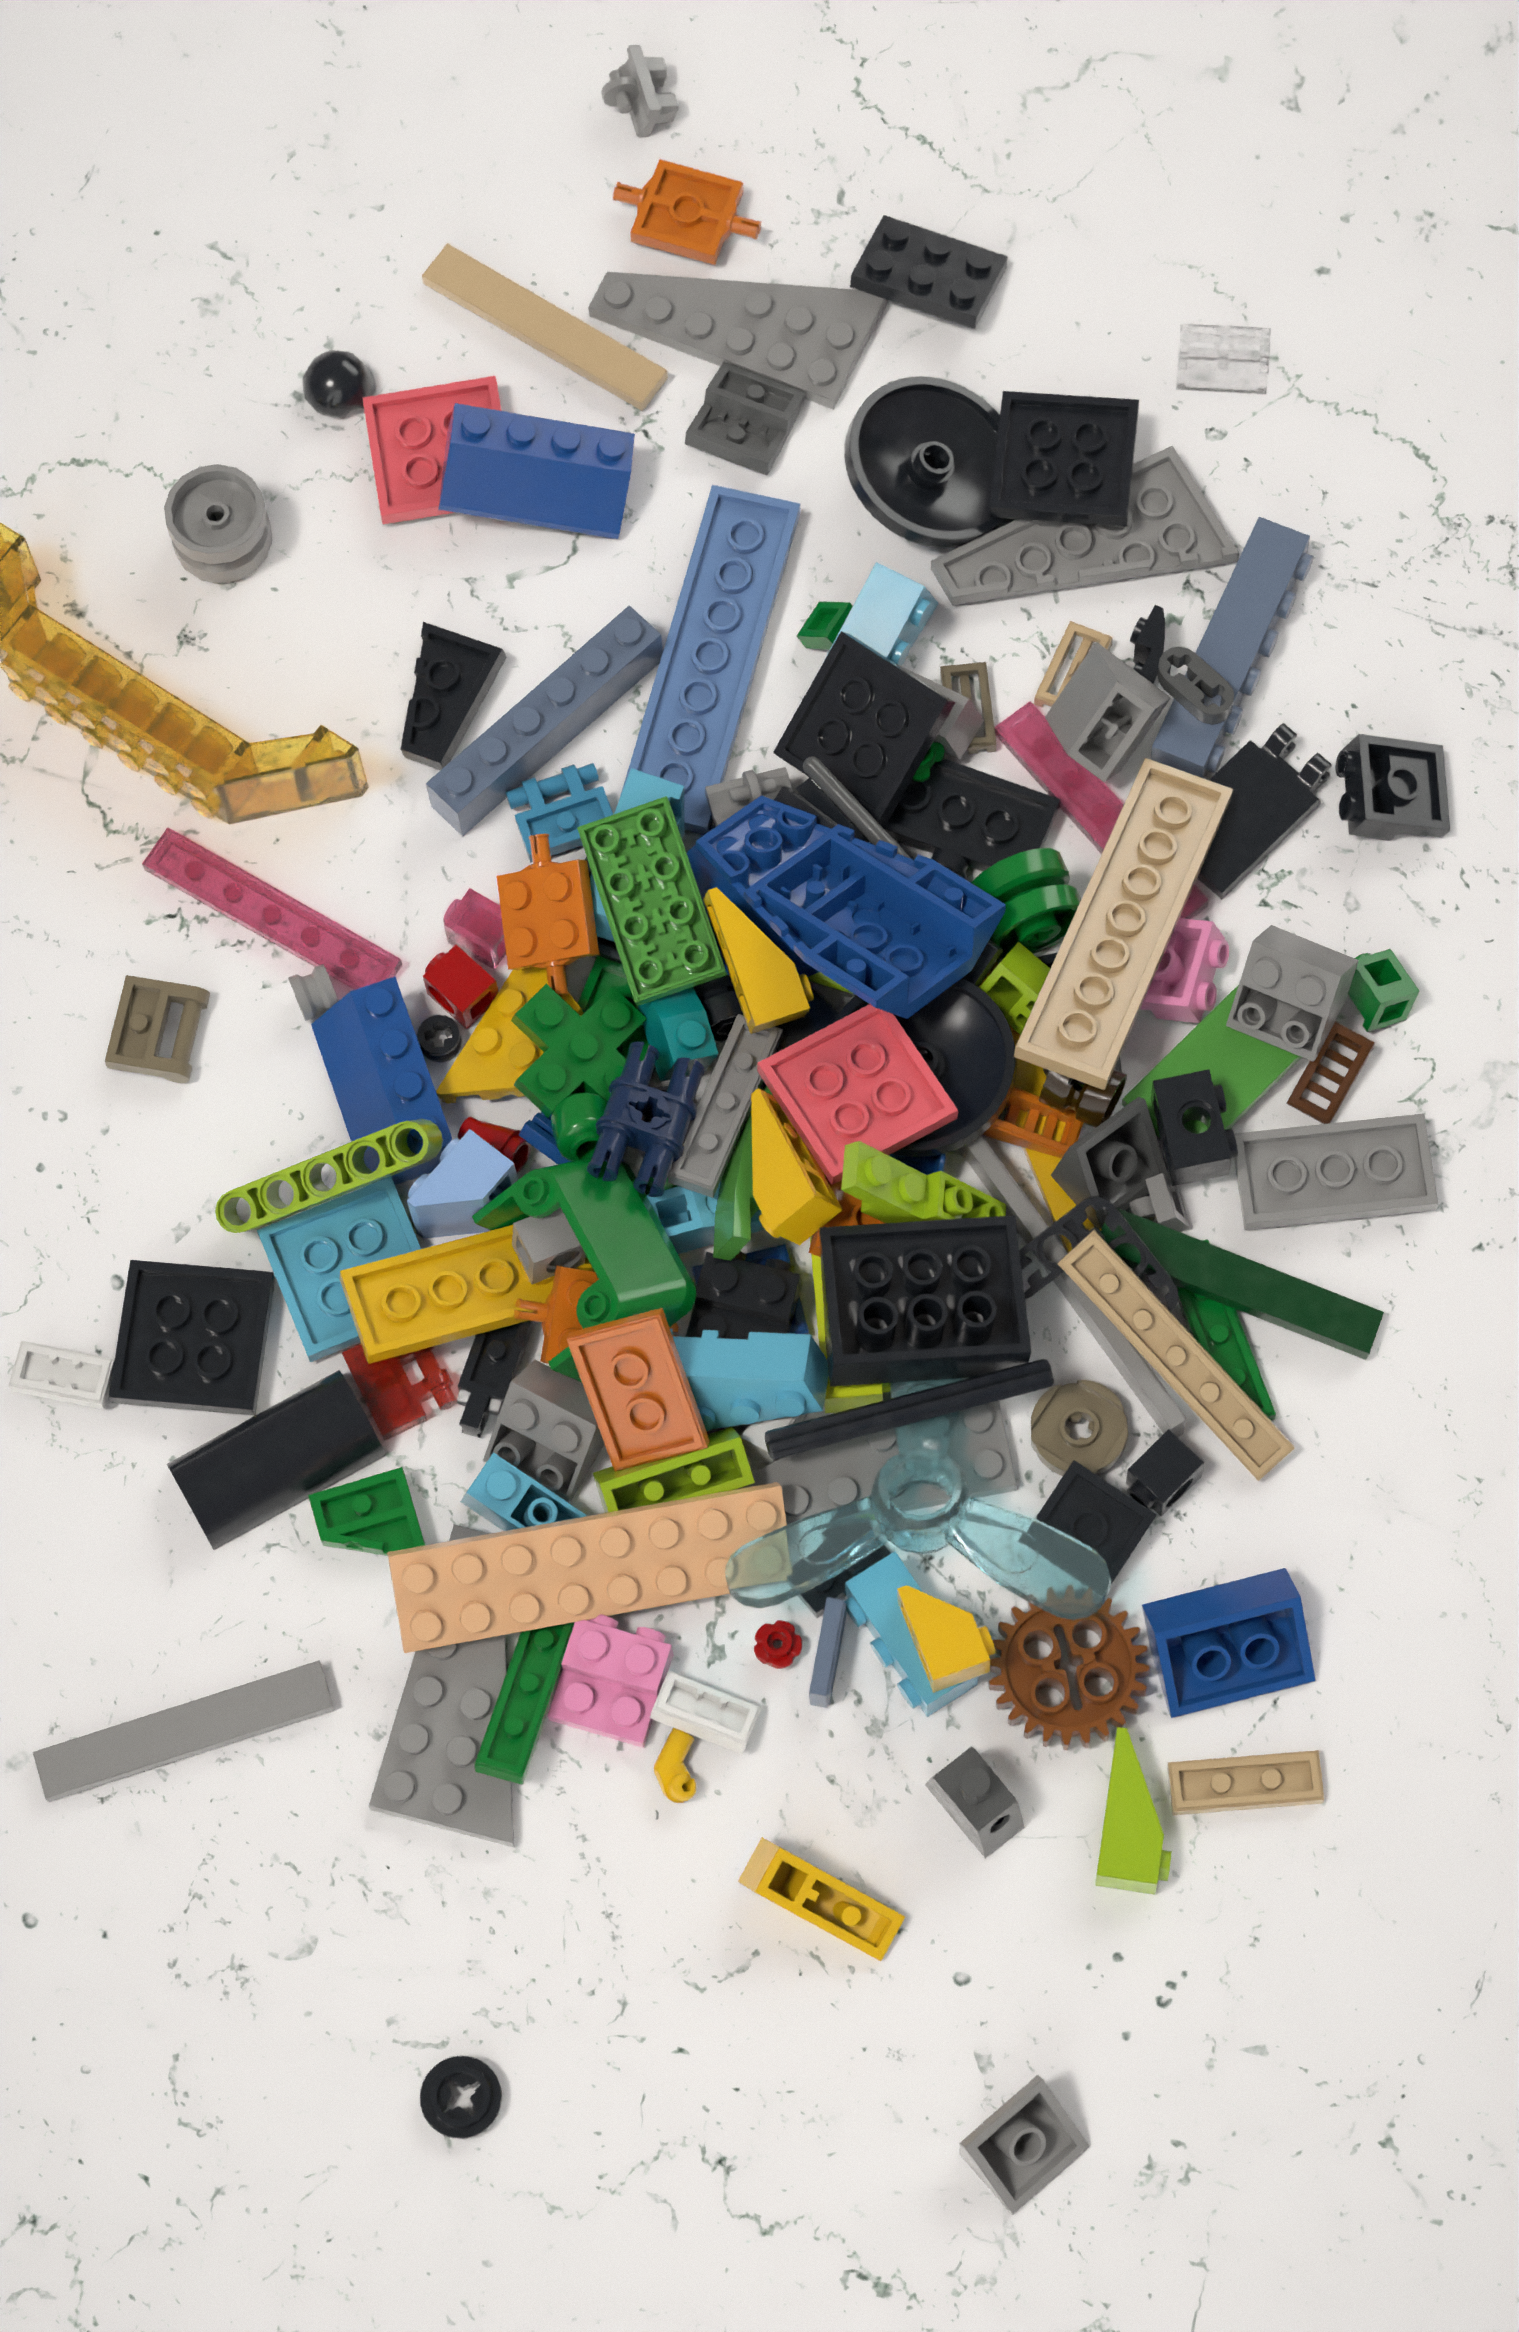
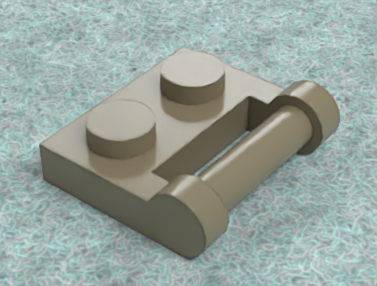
[104,975,210,1083]

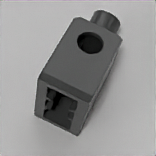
[925,1746,1024,1859]

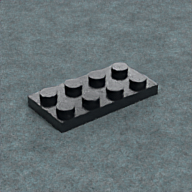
[879,758,1060,871]

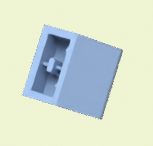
[407,1129,518,1239]

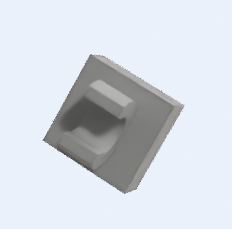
[1129,1173,1190,1232]

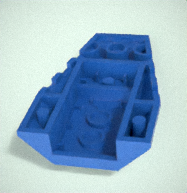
[696,795,1006,1019]

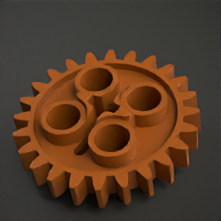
[988,1586,1150,1750]

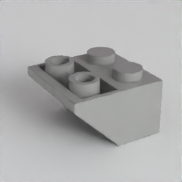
[1045,642,1171,782]
[1226,925,1359,1061]
[483,1360,604,1503]

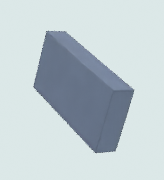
[809,1597,847,1708]

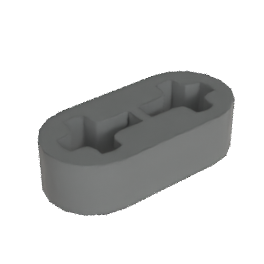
[1157,646,1234,725]

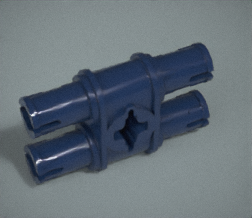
[587,1042,705,1197]

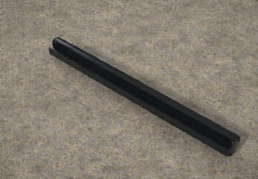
[764,1359,1054,1459]

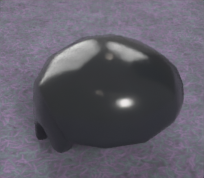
[302,350,376,419]

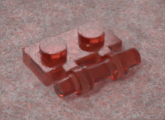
[342,1344,457,1441]

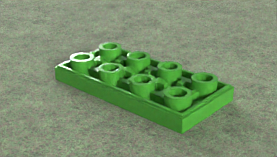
[577,796,728,1006]
[1122,986,1302,1139]

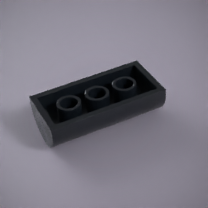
[167,1370,386,1550]

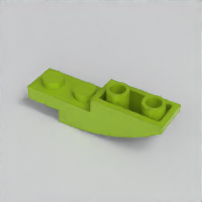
[841,1141,1006,1223]

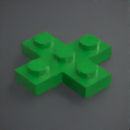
[511,983,650,1118]

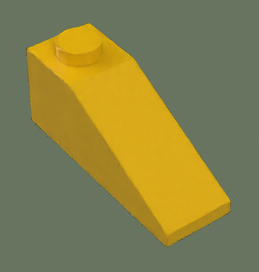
[703,887,813,1034]
[751,1088,843,1246]
[737,1837,905,1961]

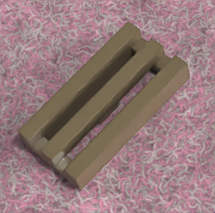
[940,662,997,756]

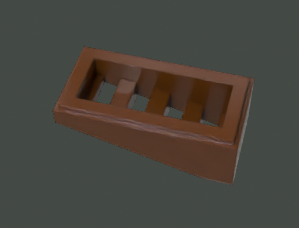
[1286,1021,1375,1124]

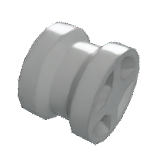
[288,964,338,1021]

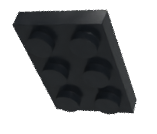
[850,215,1008,329]

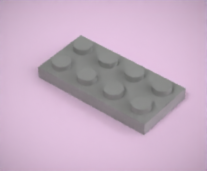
[1234,1113,1438,1230]

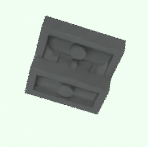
[685,362,806,475]

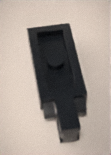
[457,1320,535,1438]

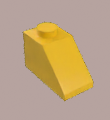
[897,1585,996,1693]

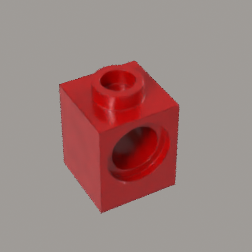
[422,944,499,1030]

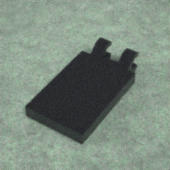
[1197,723,1332,900]

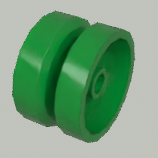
[971,848,1081,959]

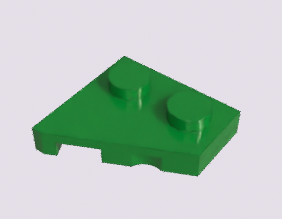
[308,1467,425,1556]

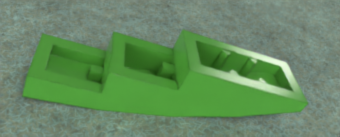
[713,1084,772,1261]

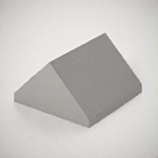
[959,2074,1090,2215]

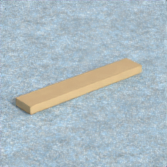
[422,243,668,411]
[1057,1230,1295,1481]

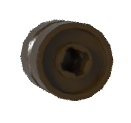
[1039,1069,1128,1128]

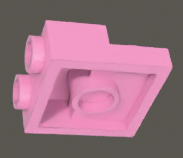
[1140,918,1229,1023]
[548,1614,674,1748]

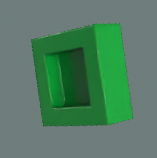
[796,601,853,649]

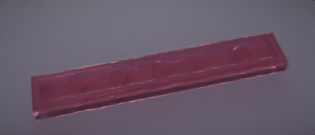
[994,701,1209,919]
[142,827,402,990]

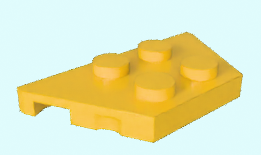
[436,967,584,1104]

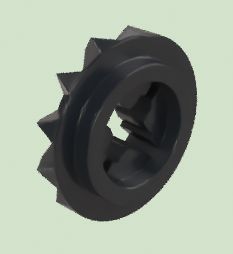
[420,2056,502,2140]

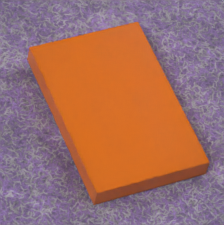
[566,1308,710,1471]

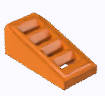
[982,1087,1083,1158]

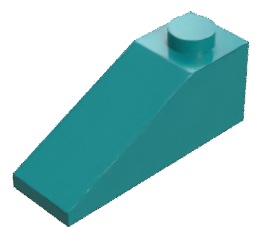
[637,987,719,1082]

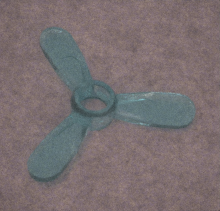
[725,1378,1111,1620]

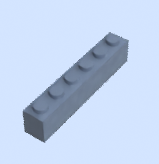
[1150,517,1314,779]
[426,605,663,837]

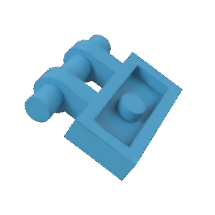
[505,763,613,863]

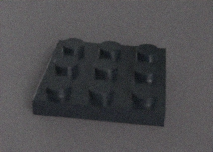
[989,391,1139,526]
[773,631,956,825]
[109,1260,275,1416]

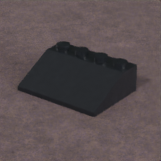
[819,1215,1032,1387]

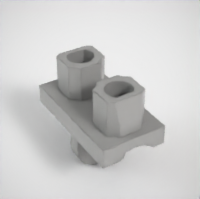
[601,45,679,137]
[705,767,792,826]

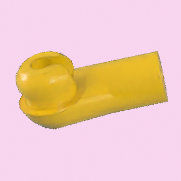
[653,1728,697,1803]

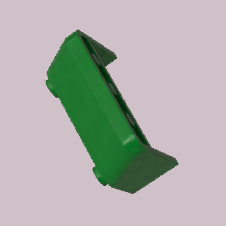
[472,1157,696,1382]

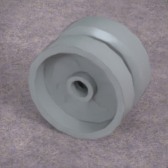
[164,464,272,584]

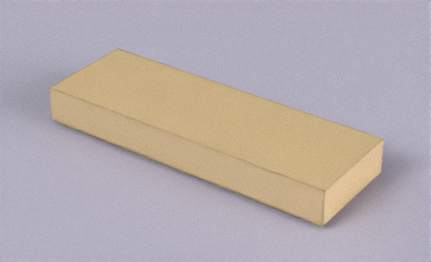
[1167,1750,1324,1816]

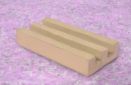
[1034,621,1113,708]

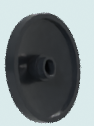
[844,376,1005,548]
[834,978,1017,1157]

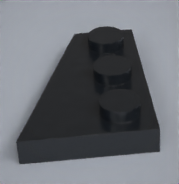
[400,622,507,770]

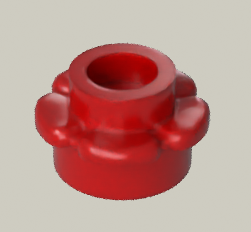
[754,1620,803,1669]

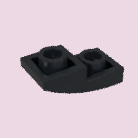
[1130,604,1165,687]

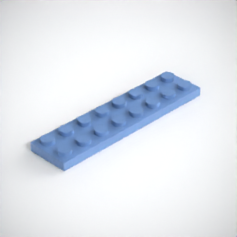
[620,485,801,835]

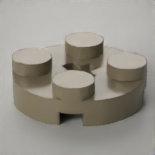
[1031,1380,1128,1476]

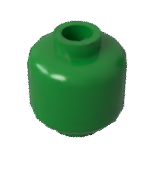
[551,1093,607,1162]

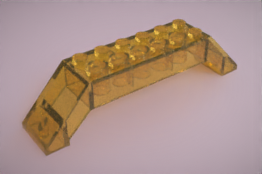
[0,522,369,825]

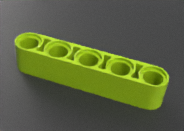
[215,1119,443,1233]

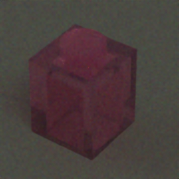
[443,888,506,970]

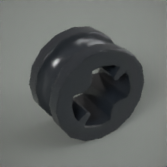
[417,1015,462,1063]

